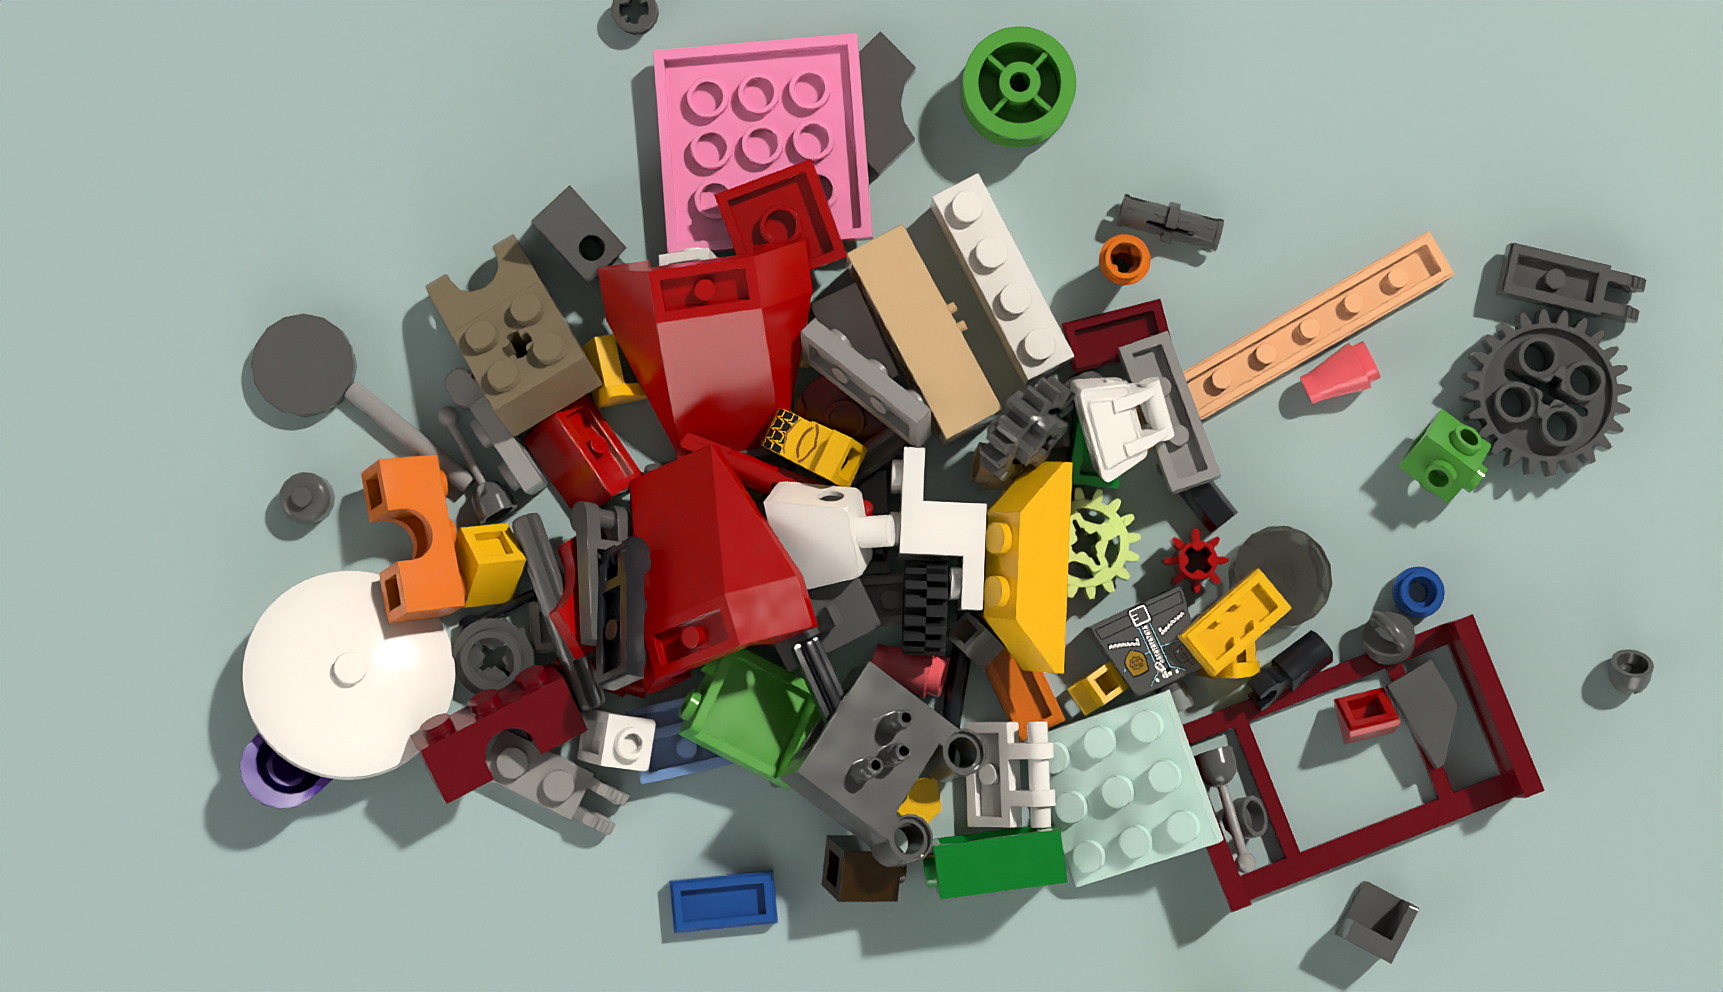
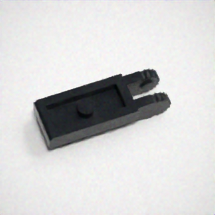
[596,536,651,691]

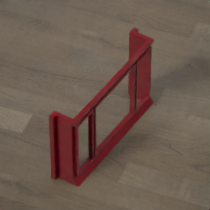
[1182,614,1545,912]

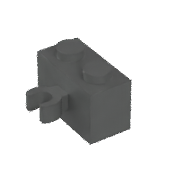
[774,577,882,672]

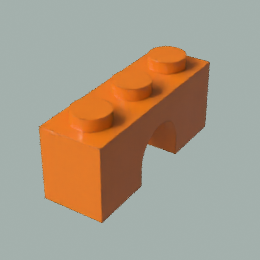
[361,454,467,624]

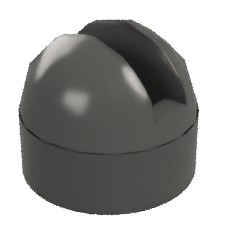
[1609,649,1654,694]
[1222,796,1268,839]

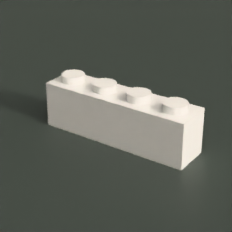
[930,173,1074,386]

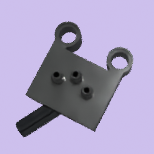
[780,636,986,867]

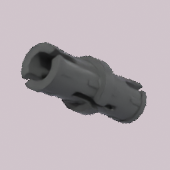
[1116,194,1224,251]

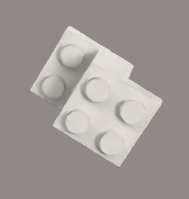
[890,447,987,612]

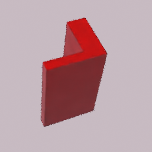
[523,394,643,511]

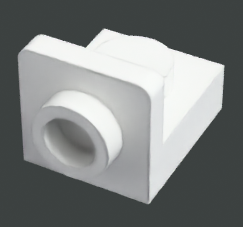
[577,709,656,771]

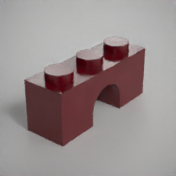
[410,663,588,804]

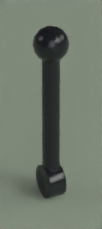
[459,588,537,632]

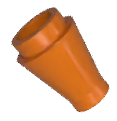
[1099,234,1151,286]

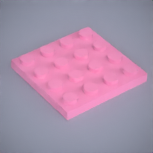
[653,33,873,253]

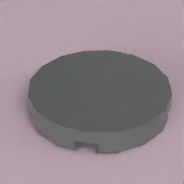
[251,313,357,417]

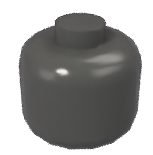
[279,472,335,524]

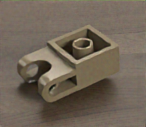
[425,234,603,437]

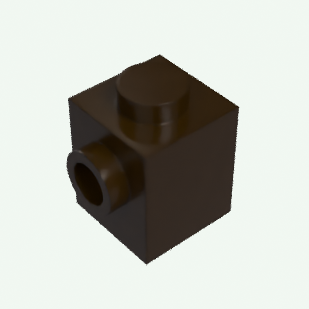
[821,835,907,902]

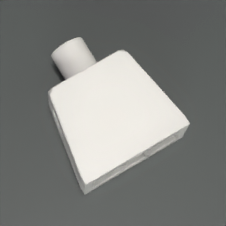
[764,481,896,590]

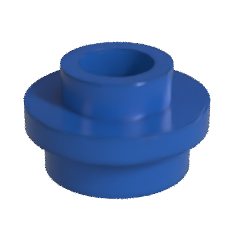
[1392,566,1445,618]

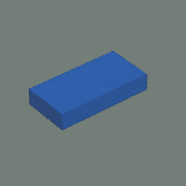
[669,870,778,934]

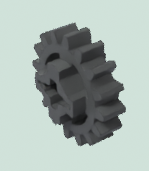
[980,376,1075,482]

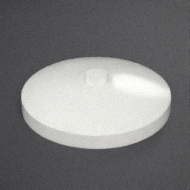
[242,571,455,780]

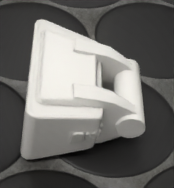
[1070,377,1175,482]

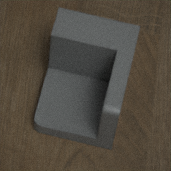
[1335,881,1419,964]

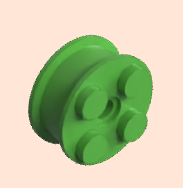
[961,26,1076,148]

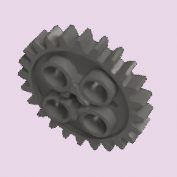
[1459,309,1632,477]

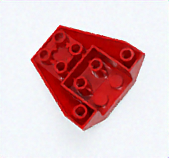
[598,238,813,453]
[630,444,818,694]

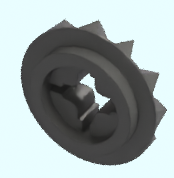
[452,617,535,694]

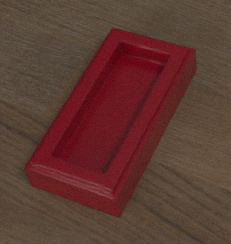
[1060,298,1172,375]

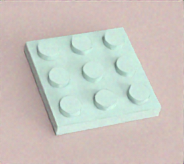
[1024,690,1224,887]

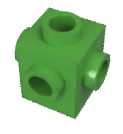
[1398,408,1492,503]

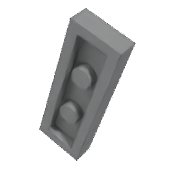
[800,319,931,448]
[1118,331,1221,495]

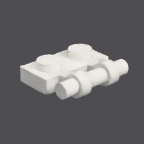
[964,721,1056,828]

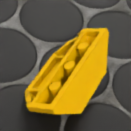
[978,462,1073,674]

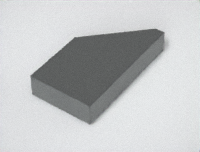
[1384,659,1458,769]

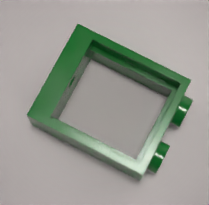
[922,823,1068,900]

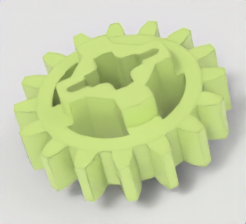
[1067,487,1141,600]

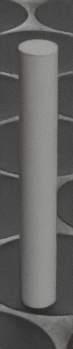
[344,381,475,493]

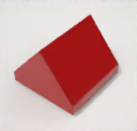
[1334,687,1401,745]

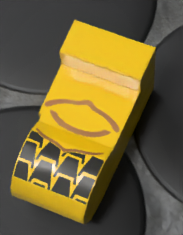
[761,408,868,487]

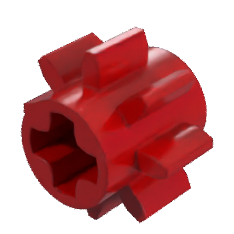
[1161,528,1229,593]

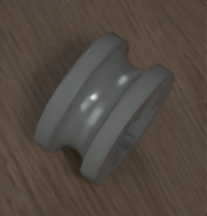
[611,0,659,35]

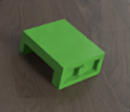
[678,648,820,790]

